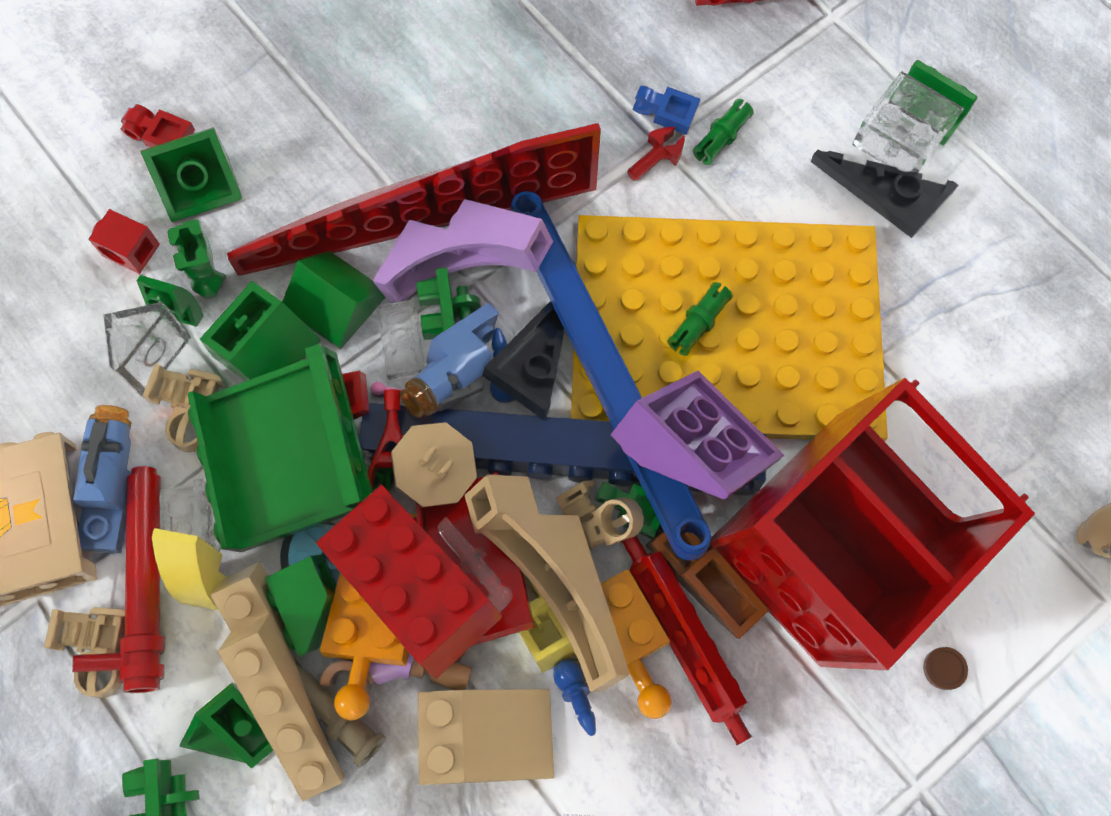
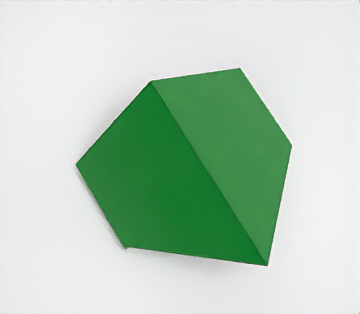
[179,683,273,769]

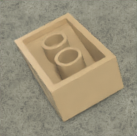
[418,689,554,786]

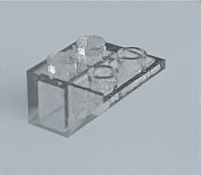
[852,71,965,173]

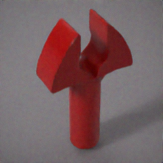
[627,127,685,181]

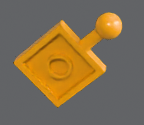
[601,569,672,719]
[319,572,409,720]

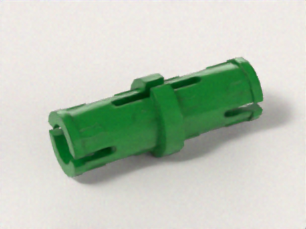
[693,99,754,165]
[667,282,733,356]

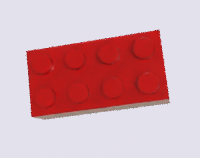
[316,484,503,679]

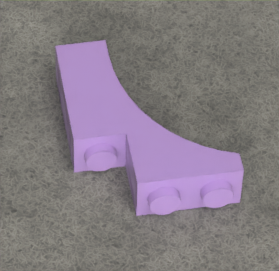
[373,199,553,305]

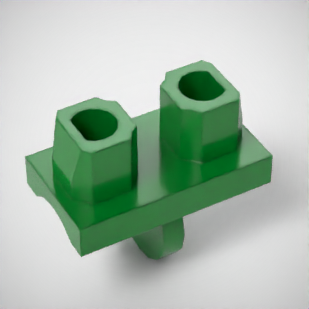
[416,267,481,340]
[122,758,200,816]

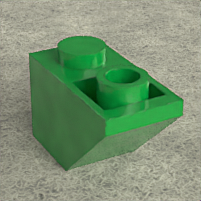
[265,554,337,657]

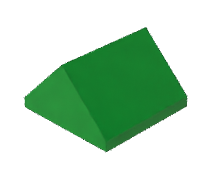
[140,127,242,222]
[282,251,385,350]

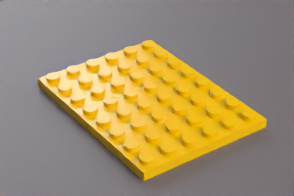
[571,215,888,441]

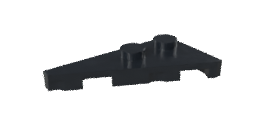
[810,149,959,238]
[482,301,564,420]

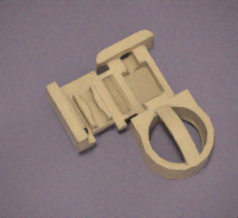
[142,364,226,452]
[556,480,644,551]
[44,607,125,698]

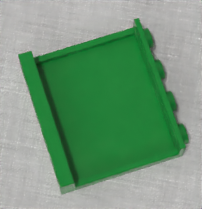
[187,343,372,552]

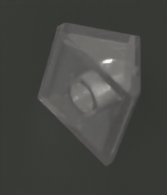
[103,302,191,398]

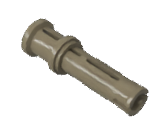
[294,658,386,768]

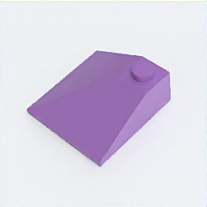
[611,371,784,500]

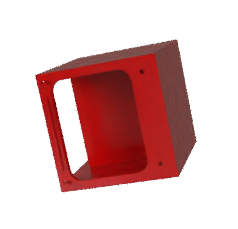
[709,377,1035,671]

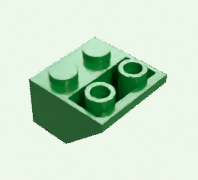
[199,281,321,381]

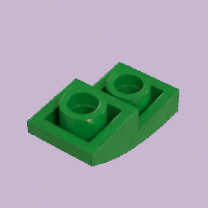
[136,275,204,327]

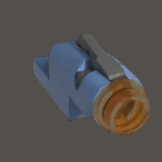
[400,302,499,418]
[73,405,132,553]

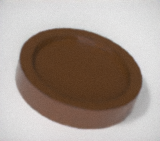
[923,647,968,690]

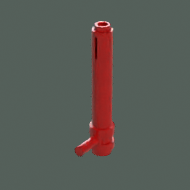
[72,466,165,693]

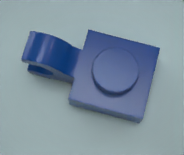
[632,85,701,135]

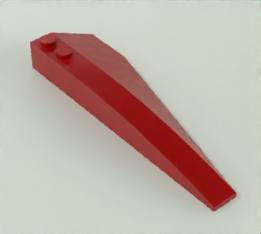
[227,123,601,276]

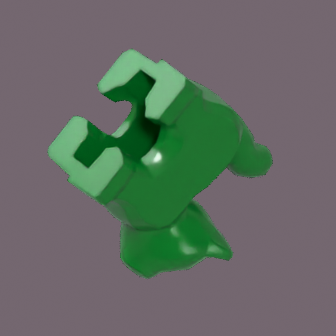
[167,219,226,299]

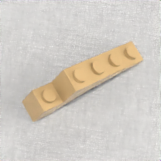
[465,475,630,692]
[210,561,344,802]

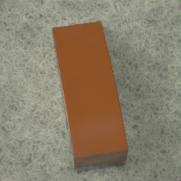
[645,529,770,639]

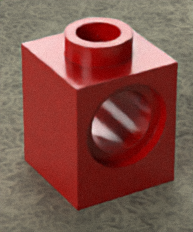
[88,209,160,274]

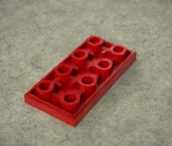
[424,472,535,646]

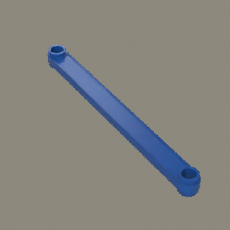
[510,191,711,561]

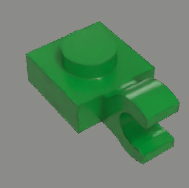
[595,482,660,539]

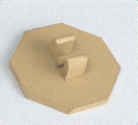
[391,422,477,508]

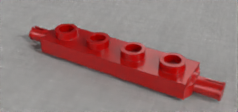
[621,535,753,746]

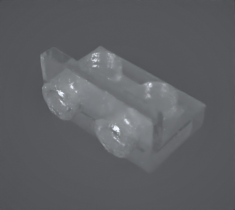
[160,479,221,552]

